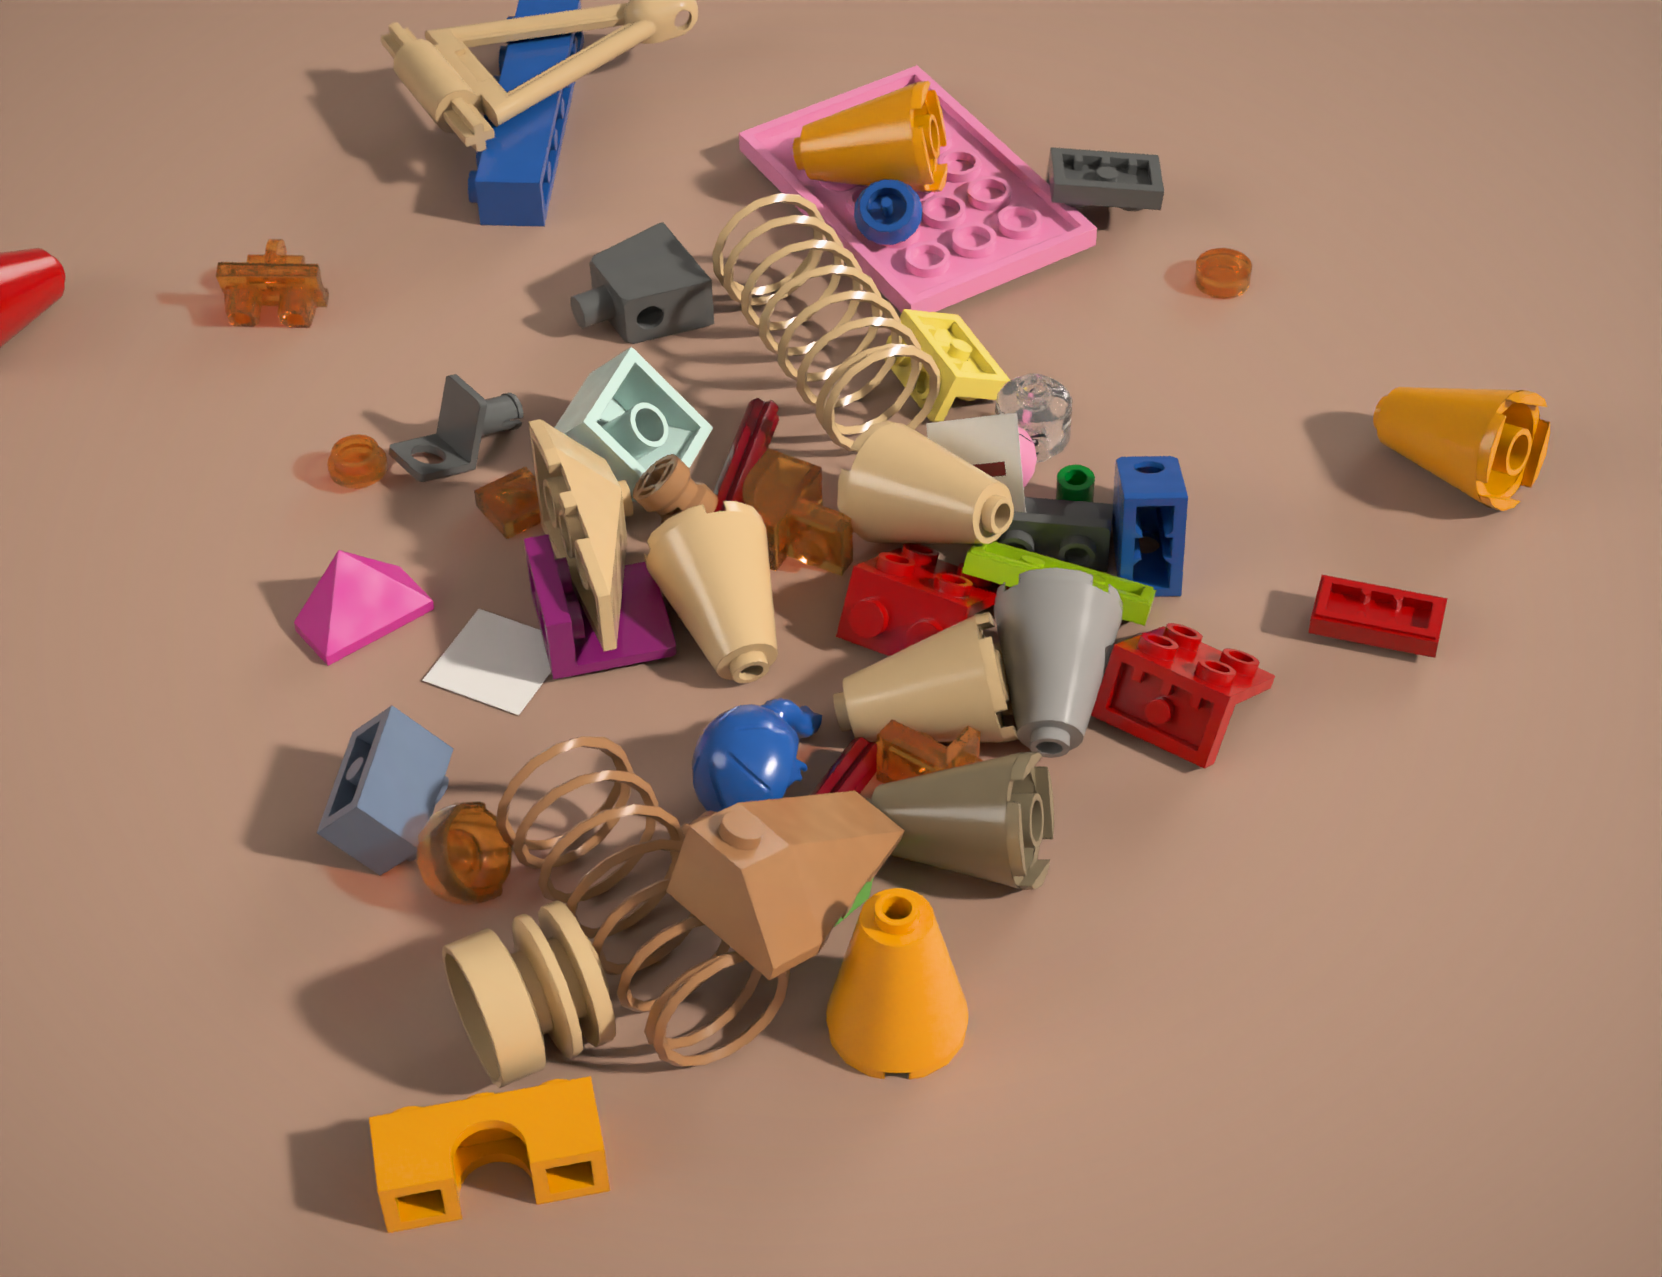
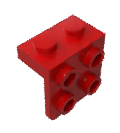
[836,543,1009,656]

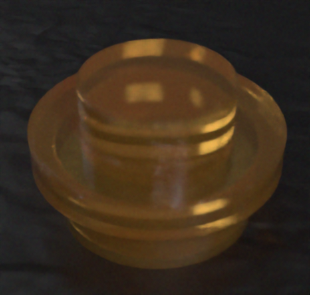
[327,434,388,489]

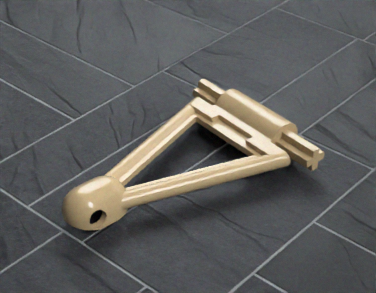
[381,0,698,152]

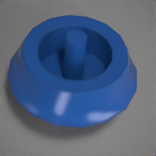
[854,179,923,245]

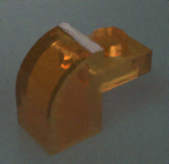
[743,448,853,576]

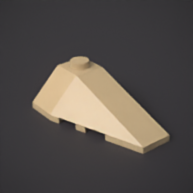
[528,419,633,651]

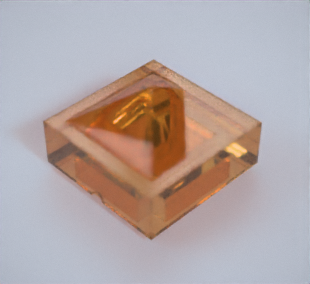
[474,466,541,539]

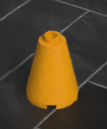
[793,81,947,193]
[1373,387,1550,511]
[826,888,968,1080]

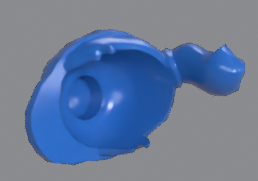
[692,698,822,812]

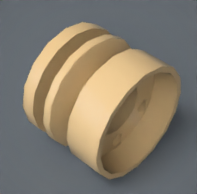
[442,900,616,1088]

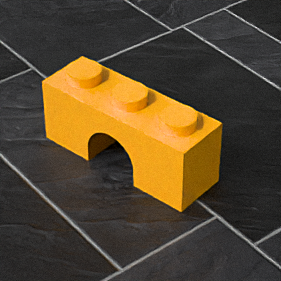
[369,1076,610,1233]

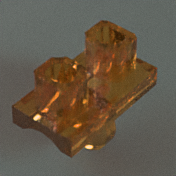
[216,239,329,328]

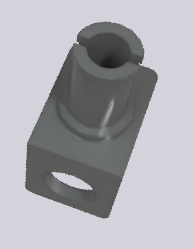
[389,374,524,482]

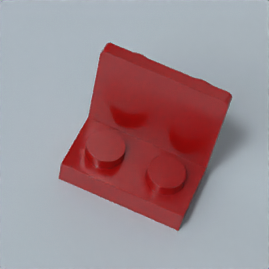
[1091,623,1275,769]

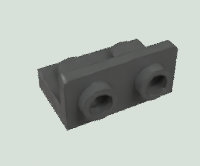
[1045,147,1164,211]
[995,497,1113,572]

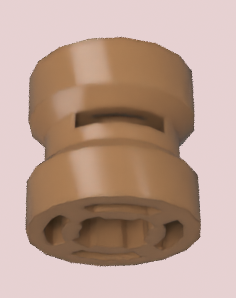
[633,454,718,524]

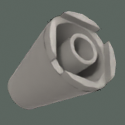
[994,568,1123,758]

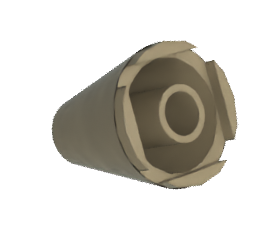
[866,752,1054,890]

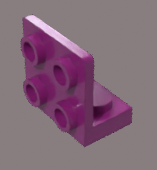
[524,534,677,680]

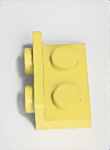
[884,309,1011,422]

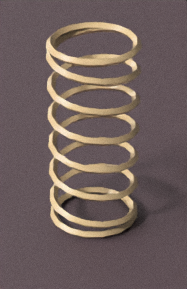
[712,193,940,451]

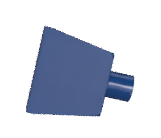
[1112,456,1188,597]

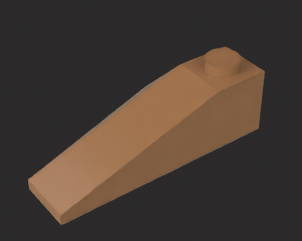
[666,791,905,980]

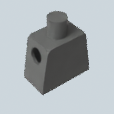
[570,222,714,344]

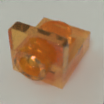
[876,719,983,783]

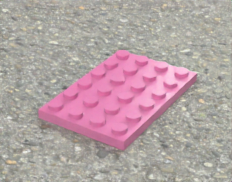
[739,65,1097,313]

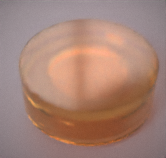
[1195,248,1252,299]

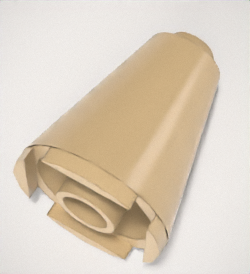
[837,421,1014,544]
[644,501,778,683]
[833,612,1018,742]

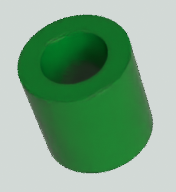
[1056,465,1095,502]

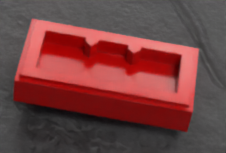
[1308,575,1448,658]

